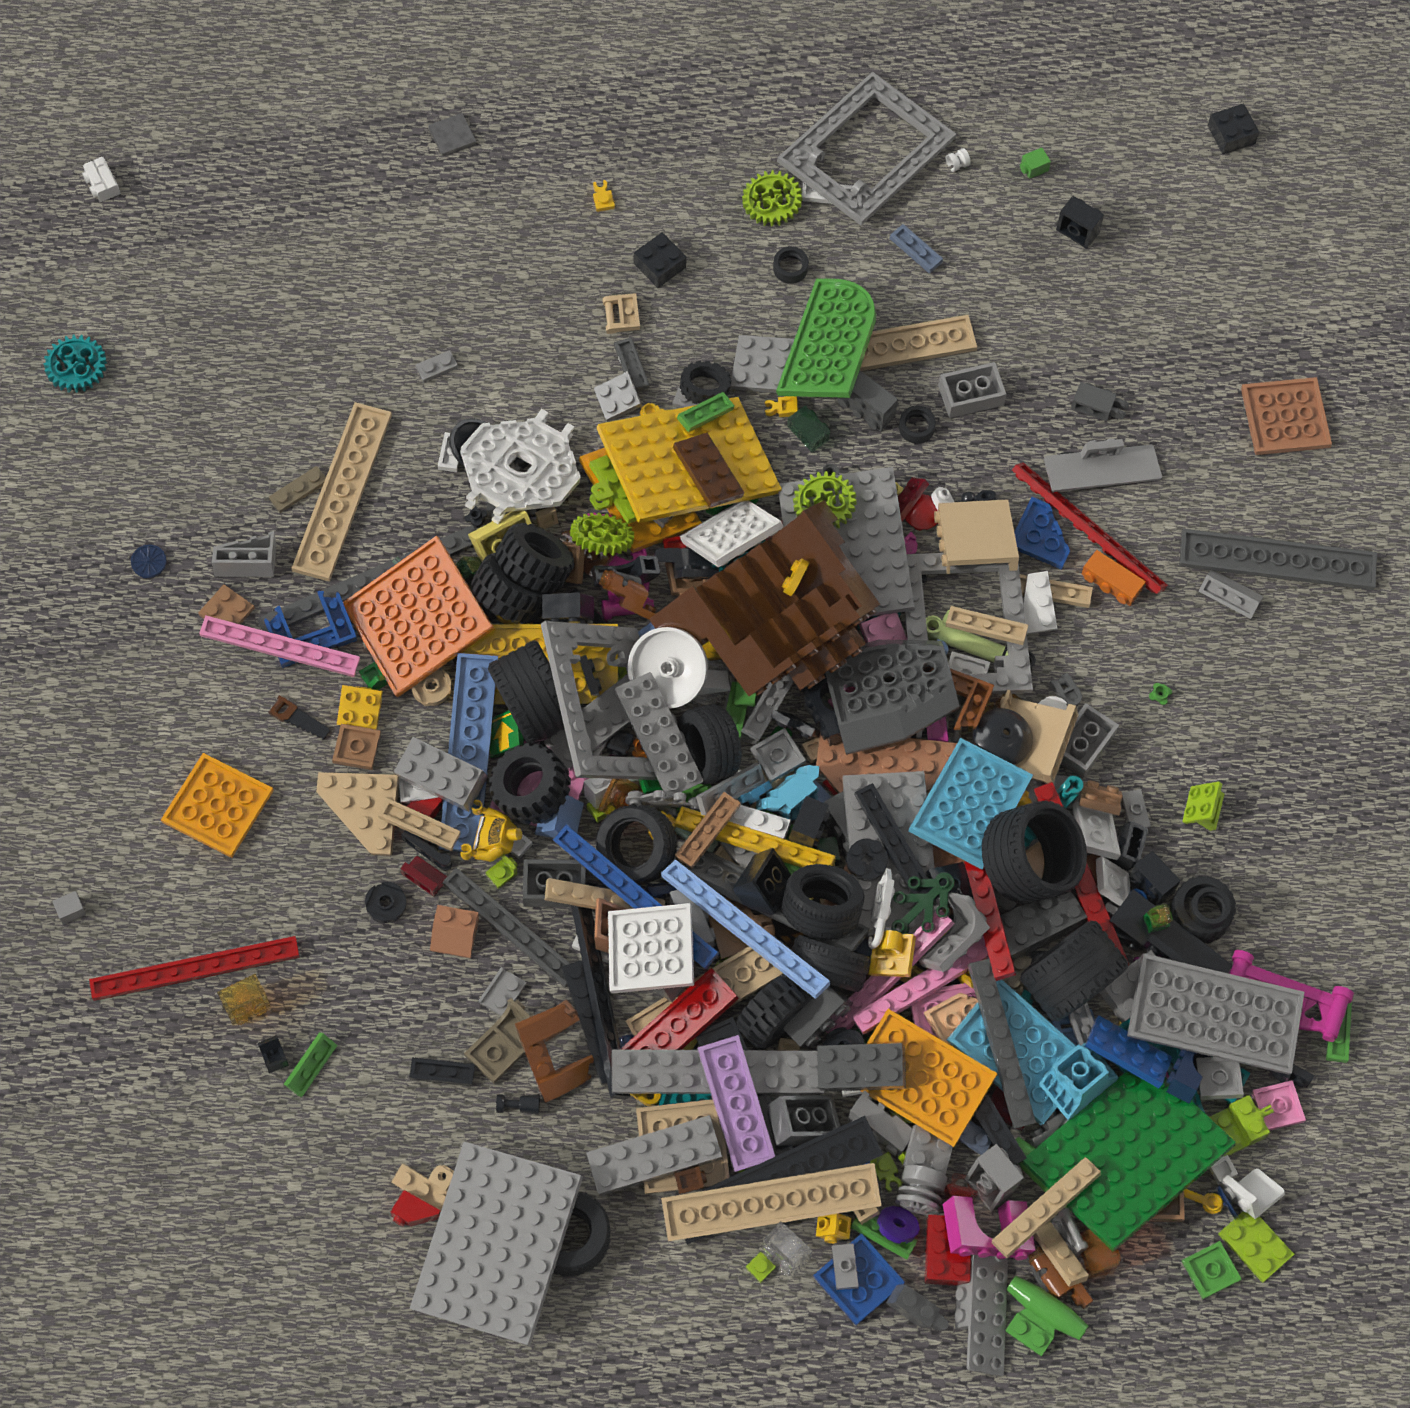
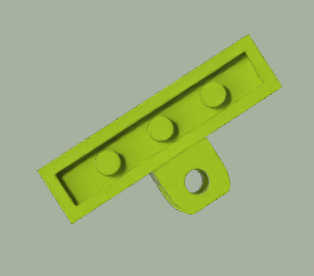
[589,455,637,524]

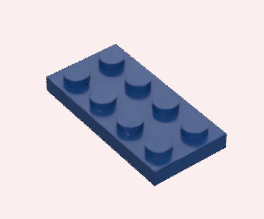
[1085,1015,1172,1088]

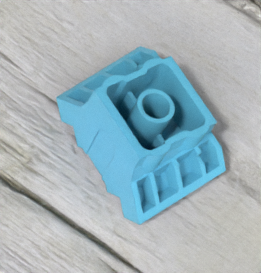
[756,765,819,822]
[1039,1043,1119,1120]

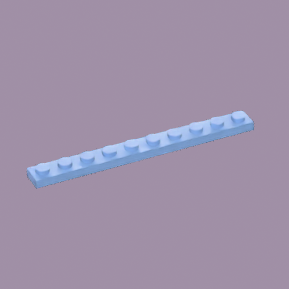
[661,860,830,999]

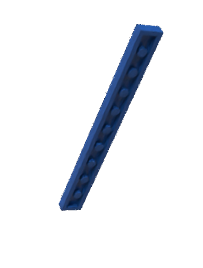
[553,825,719,970]

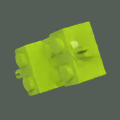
[1209,1095,1274,1157]

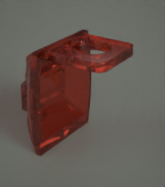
[944,1173,978,1201]

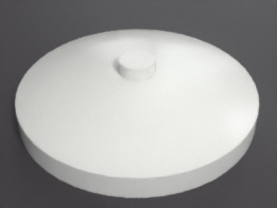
[628,627,708,709]

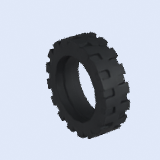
[680,361,732,404]

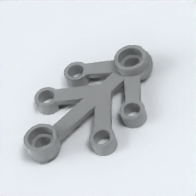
[626,790,700,820]

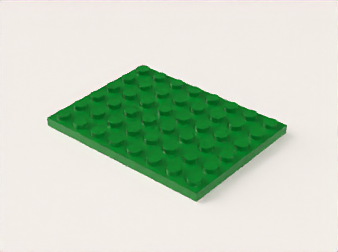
[1022,1071,1236,1252]

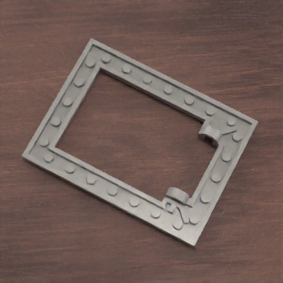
[777,72,956,226]
[904,553,1033,696]
[541,621,658,780]

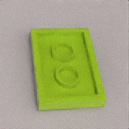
[1218,1211,1294,1283]

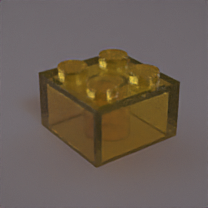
[217,974,271,1025]

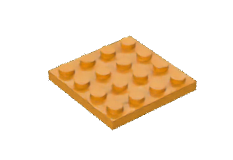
[161,753,274,858]

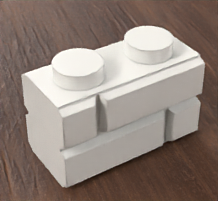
[82,157,121,202]

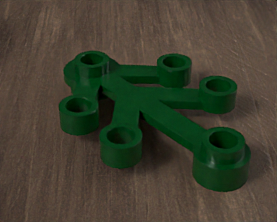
[891,873,955,934]

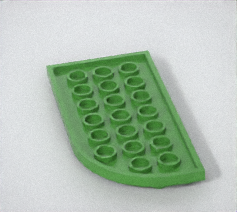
[776,279,876,398]

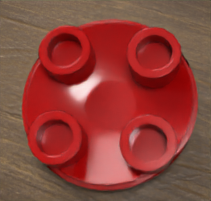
[905,494,938,531]

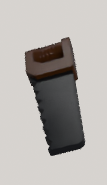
[268,695,330,740]

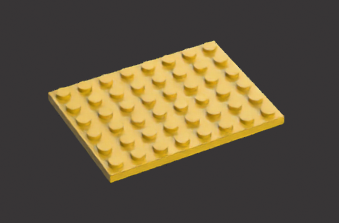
[596,397,782,523]

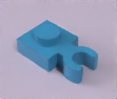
[738,781,773,804]

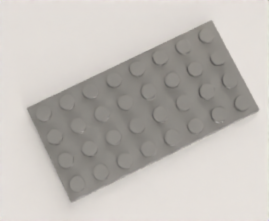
[842,771,939,937]
[1127,954,1304,1075]

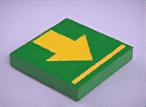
[489,711,524,758]

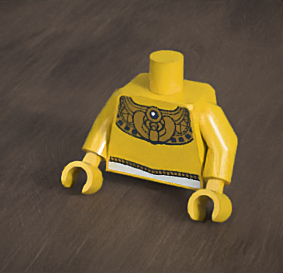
[461,800,522,862]

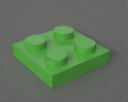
[1182,1241,1242,1300]

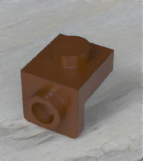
[674,1166,707,1195]

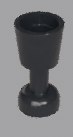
[496,1094,540,1115]

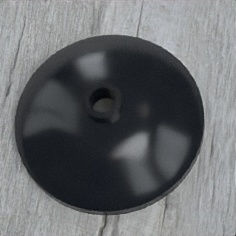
[449,418,487,467]
[973,708,1033,765]

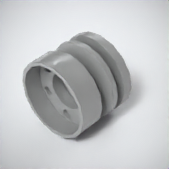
[895,1165,947,1215]

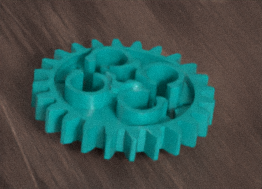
[43,334,107,393]

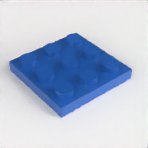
[813,1233,905,1326]

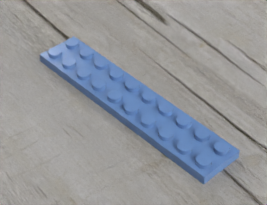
[439,653,498,852]

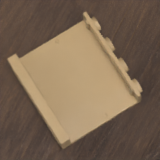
[1000,690,1079,783]

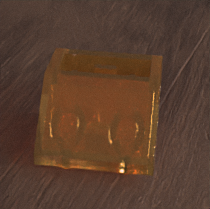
[1080,1229,1121,1279]

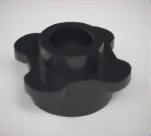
[465,506,487,526]

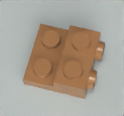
[1078,780,1122,816]

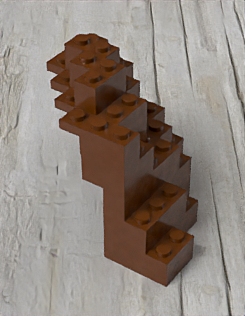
[649,500,881,696]

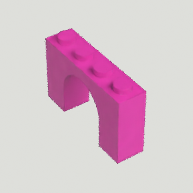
[943,1196,1035,1260]

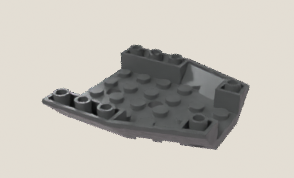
[825,639,960,755]

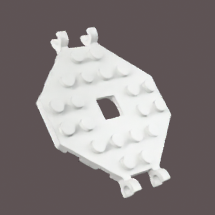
[460,409,581,524]

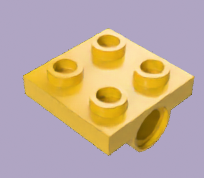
[337,685,383,730]
[869,930,916,977]

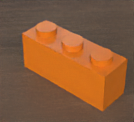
[1081,550,1146,606]

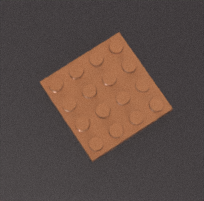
[1241,377,1332,455]

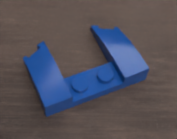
[264,591,357,668]

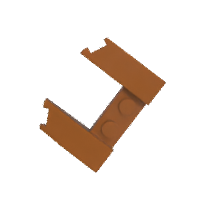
[923,666,994,730]
[515,1004,594,1103]

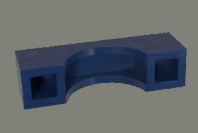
[1166,1049,1211,1104]

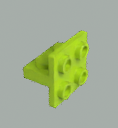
[1182,781,1224,831]

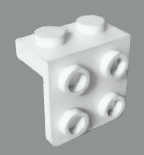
[1222,1169,1285,1219]

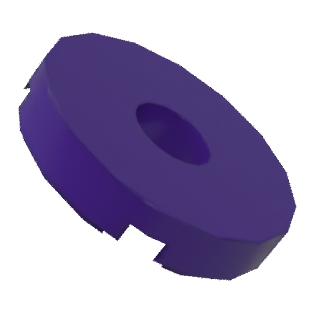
[877,1206,920,1244]

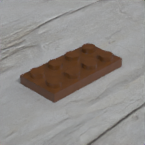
[673,432,745,508]

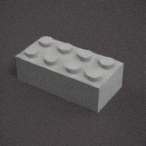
[394,737,488,812]

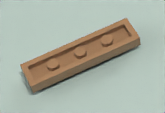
[675,792,741,869]

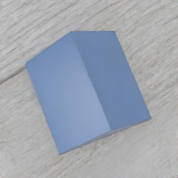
[535,795,584,838]

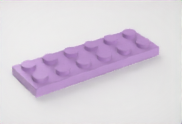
[697,1035,775,1172]

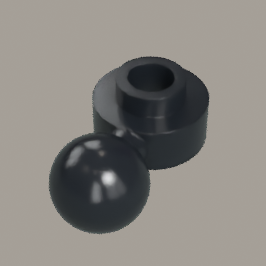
[961,490,997,502]

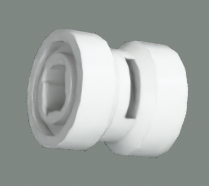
[946,148,971,172]

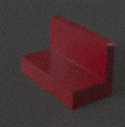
[400,856,448,897]

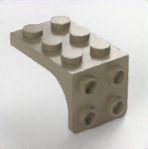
[464,998,534,1084]

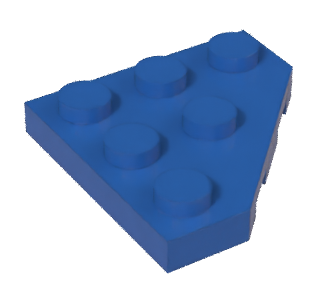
[1014,497,1070,570]

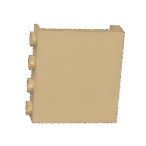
[934,500,1019,574]

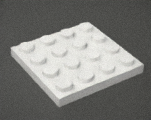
[680,500,783,567]
[608,903,694,993]

